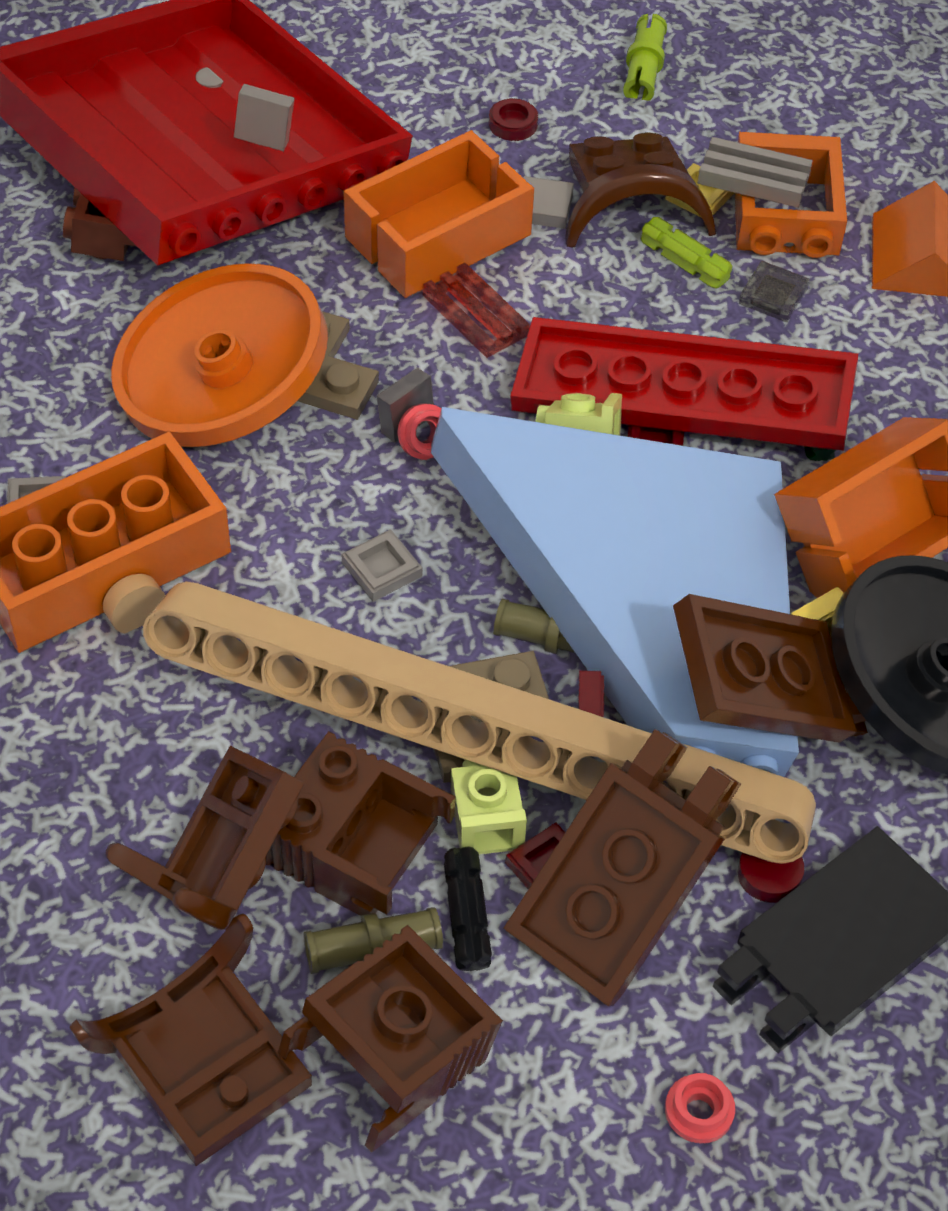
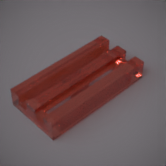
[423,263,530,358]

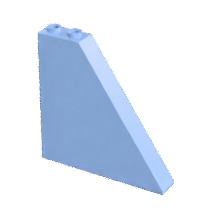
[431,407,799,777]

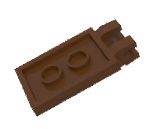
[673,594,868,743]
[503,729,741,1006]

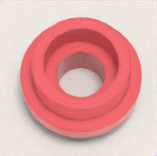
[397,403,442,460]
[665,1073,735,1143]

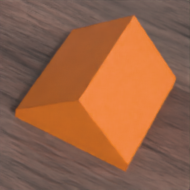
[872,181,948,297]

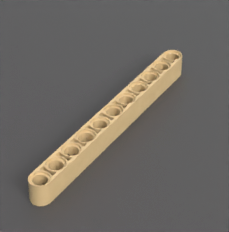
[143,581,816,864]

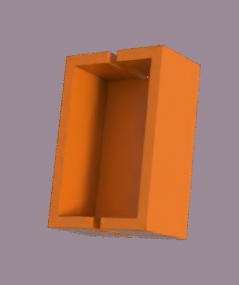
[344,130,534,298]
[774,417,948,598]

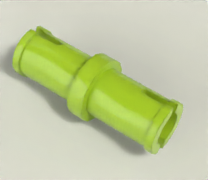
[623,14,667,101]

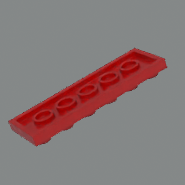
[510,317,859,451]

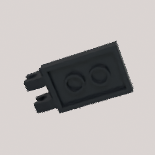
[713,826,948,1054]

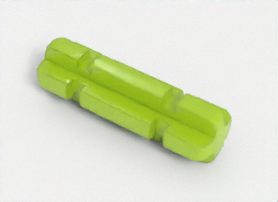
[641,217,733,289]

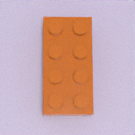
[0,431,231,653]

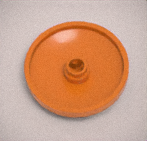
[111,263,328,447]

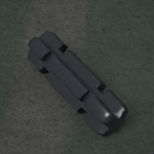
[444,846,492,971]

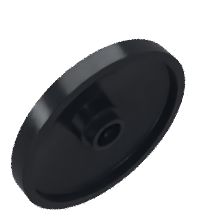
[831,555,948,775]

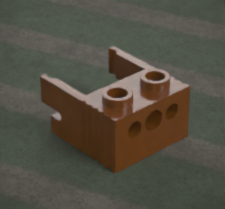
[266,731,455,916]
[278,925,503,1153]

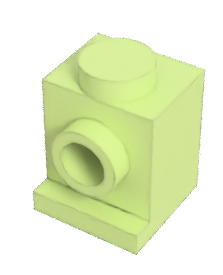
[536,393,622,436]
[451,760,527,854]

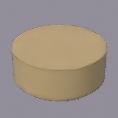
[103,574,165,634]

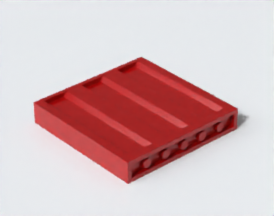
[0,0,413,266]

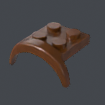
[565,133,716,248]
[105,746,304,930]
[70,914,312,1166]

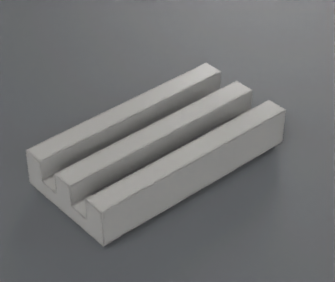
[697,137,813,208]

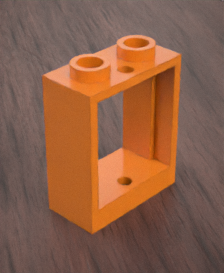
[735,132,847,258]

